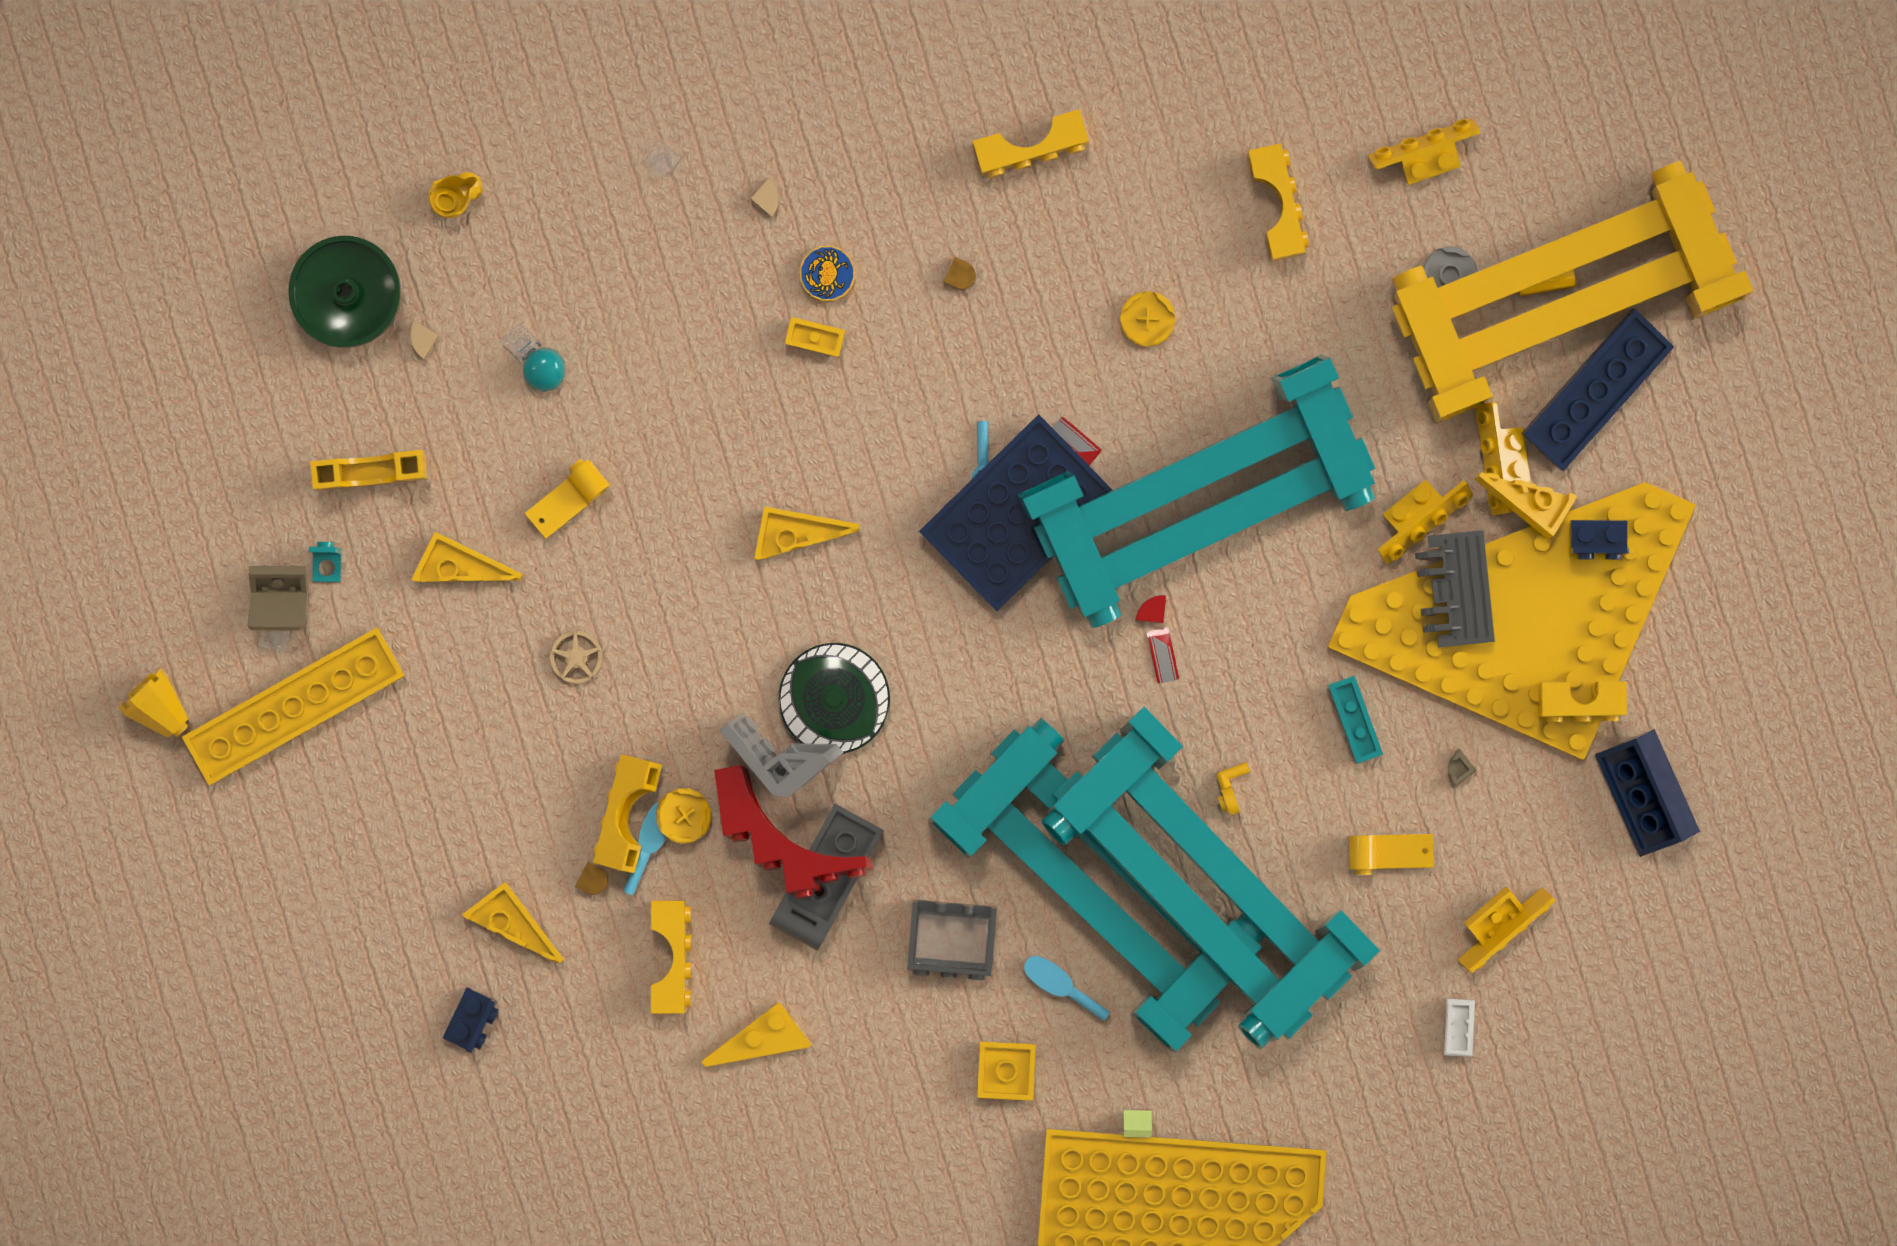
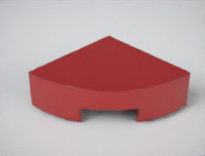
[1135,595,1166,623]

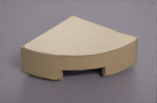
[751,178,779,218]
[411,321,439,359]

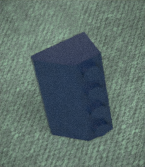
[1595,729,1700,857]

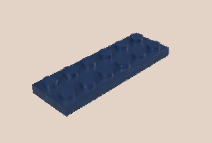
[1521,309,1674,471]

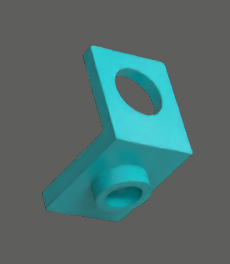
[309,542,341,582]

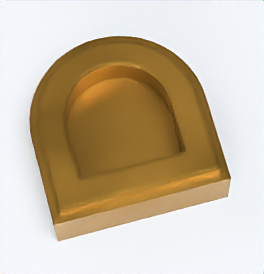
[943,257,976,290]
[575,862,608,895]

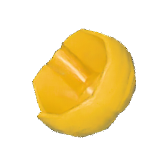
[428,172,483,219]

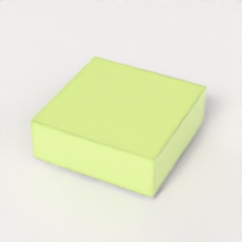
[1123,1110,1152,1138]

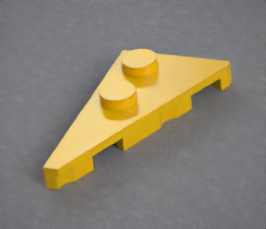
[1474,472,1577,539]
[754,506,860,560]
[411,532,524,582]
[462,882,565,964]
[701,1002,812,1067]

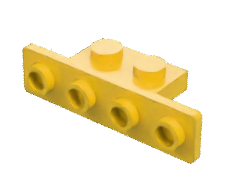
[1368,119,1480,185]
[1476,402,1531,516]
[1378,479,1473,565]
[1458,887,1555,973]

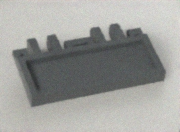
[1415,530,1495,647]

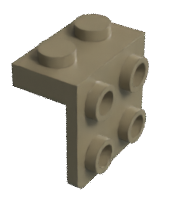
[248,565,308,630]

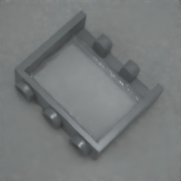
[907,899,997,980]

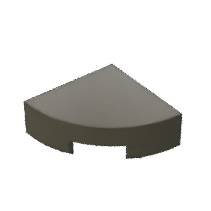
[1448,748,1477,788]

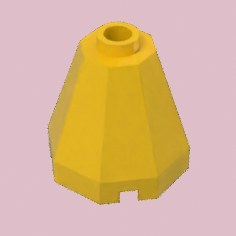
[118,667,188,738]

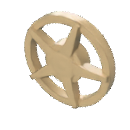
[550,631,603,683]

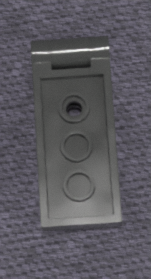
[769,804,884,951]

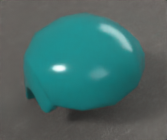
[523,347,565,392]

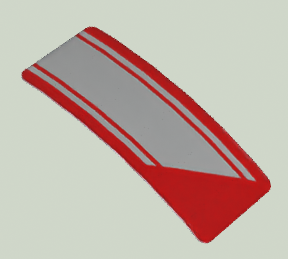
[1052,417,1102,466]
[1147,628,1179,683]

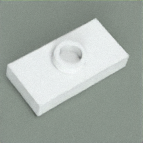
[1443,999,1475,1057]

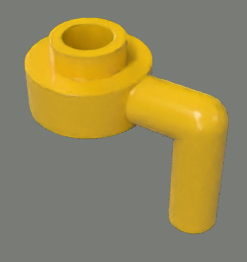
[1217,762,1250,816]

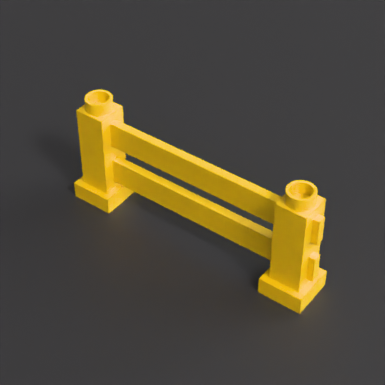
[1391,161,1754,424]

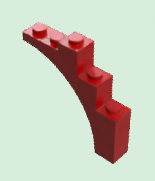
[714,765,873,899]

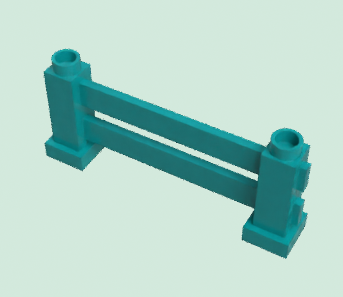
[1017,355,1376,628]
[1041,706,1381,1050]
[928,718,1265,1052]

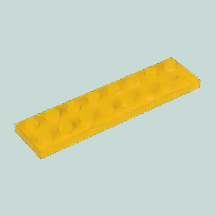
[182,627,405,786]

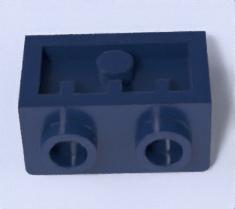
[1570,520,1629,560]
[443,987,499,1053]

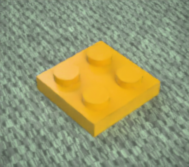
[977,1041,1036,1101]

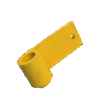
[524,459,611,539]
[1348,834,1434,875]

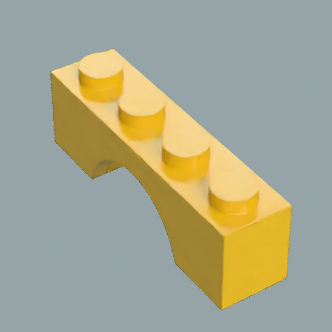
[972,109,1089,179]
[1247,143,1309,262]
[310,450,428,491]
[593,754,663,873]
[651,900,692,1014]

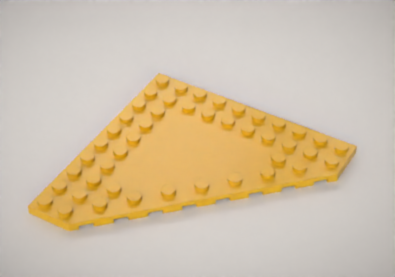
[1327,482,1696,760]
[1038,1128,1327,1246]

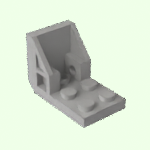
[719,714,843,797]

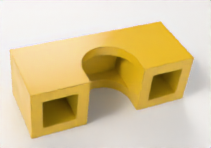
[1539,681,1627,722]

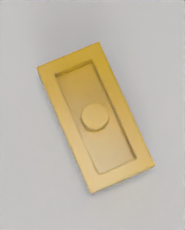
[785,317,846,358]

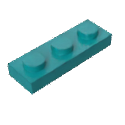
[1328,675,1383,764]

